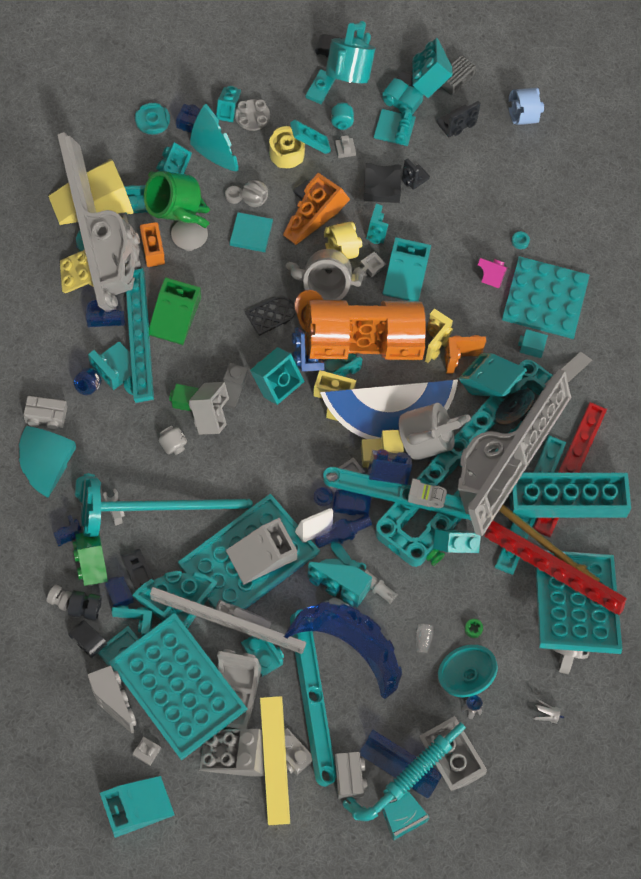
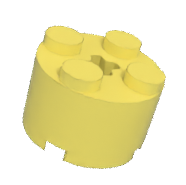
[269,126,305,168]
[324,222,362,259]

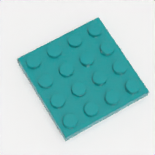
[502,256,590,339]

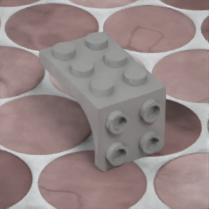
[217,649,261,729]

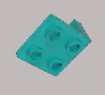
[88,342,132,390]

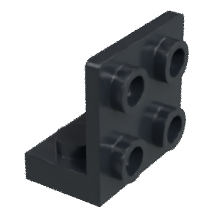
[436,101,481,138]

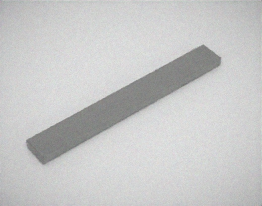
[150,587,306,654]

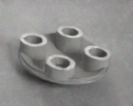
[235,99,270,131]
[171,221,208,251]

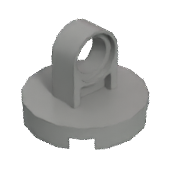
[553,649,589,674]

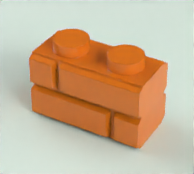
[140,222,165,267]

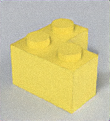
[314,370,356,421]
[361,430,404,470]

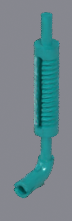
[343,722,466,821]

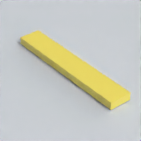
[260,696,290,825]

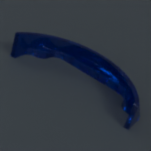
[283,602,402,699]

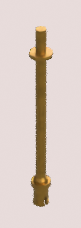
[499,505,600,582]

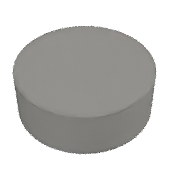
[225,186,242,204]

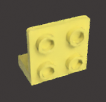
[60,250,94,293]
[425,309,453,363]

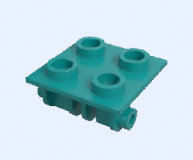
[374,109,416,146]

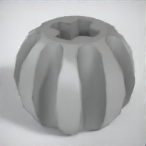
[242,180,268,207]

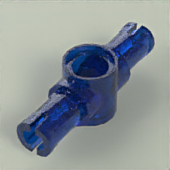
[314,515,372,548]

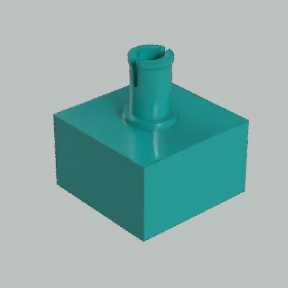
[250,347,305,405]

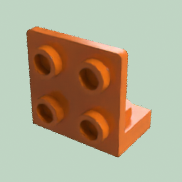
[445,335,486,374]

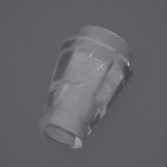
[415,624,435,654]

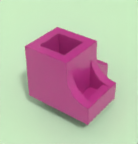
[478,258,508,288]

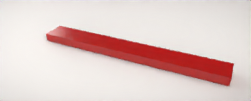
[533,402,607,538]

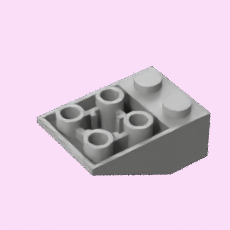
[226,518,297,585]
[88,666,136,733]
[199,729,265,776]

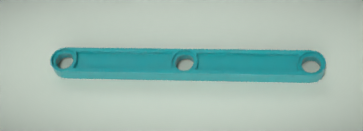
[323,467,471,520]
[290,609,336,787]

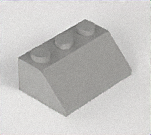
[419,716,487,791]

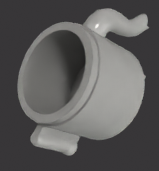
[286,249,363,300]
[399,403,471,460]

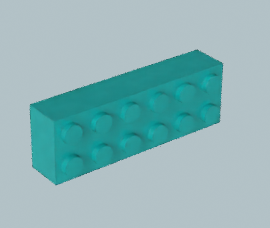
[509,473,631,518]

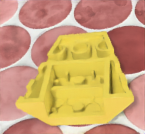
[48,159,134,225]

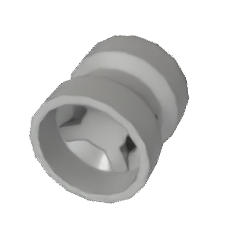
[46,584,72,611]

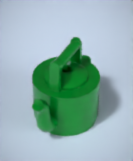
[144,171,210,228]

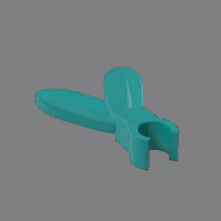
[320,542,366,570]

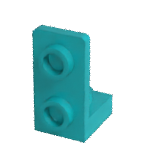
[216,86,241,122]
[112,606,153,637]

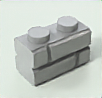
[24,396,67,429]
[334,752,367,799]

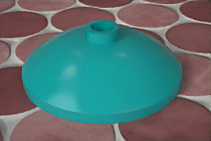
[438,645,498,697]

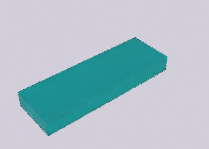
[290,120,331,154]

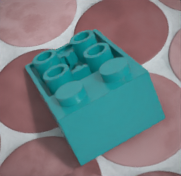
[412,38,453,98]
[383,237,431,301]
[458,353,527,396]
[307,562,372,608]
[100,776,175,838]

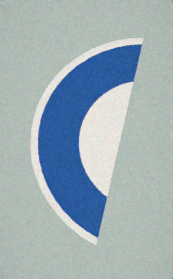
[320,380,458,439]

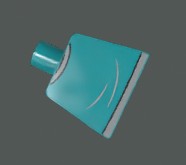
[382,789,429,840]

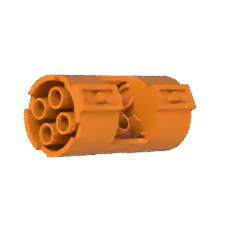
[305,300,425,360]

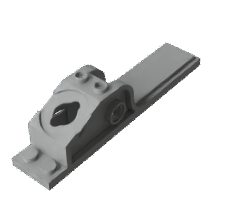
[58,132,140,315]
[458,369,571,536]

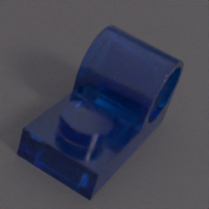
[86,300,125,328]

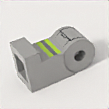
[408,479,447,508]

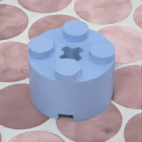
[509,88,544,125]

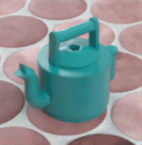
[326,21,376,83]

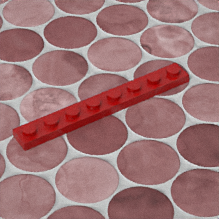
[485,521,627,615]

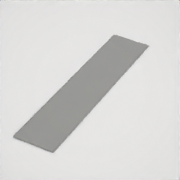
[545,352,592,385]

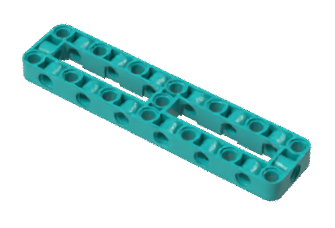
[375,359,553,567]

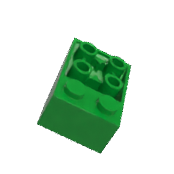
[149,277,201,345]

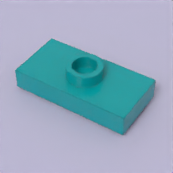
[306,69,336,104]

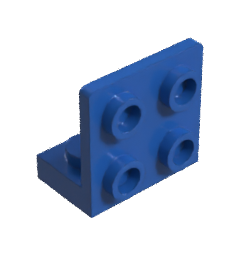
[292,328,324,371]

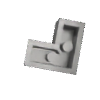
[189,382,229,435]

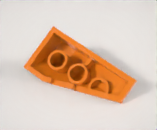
[283,173,350,245]

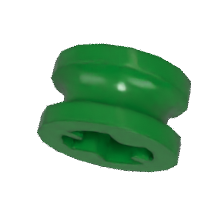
[426,549,445,566]
[465,619,483,638]

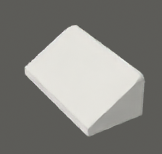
[295,508,333,542]

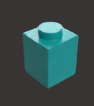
[518,329,548,358]

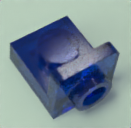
[53,515,81,547]

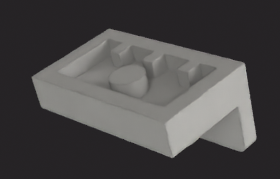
[284,728,313,776]

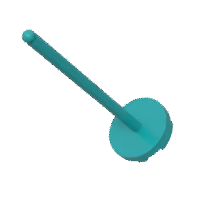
[80,477,253,537]

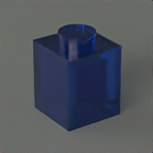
[105,576,134,608]

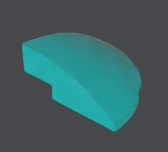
[190,104,239,172]
[19,426,76,498]
[133,571,217,628]

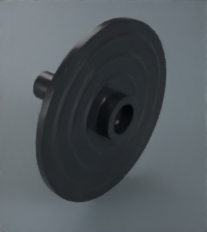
[495,389,535,425]

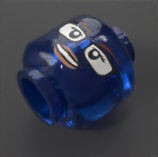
[73,368,102,395]

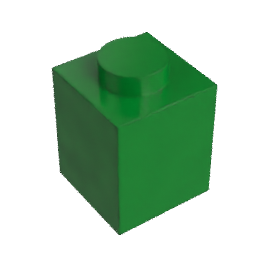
[169,384,199,412]

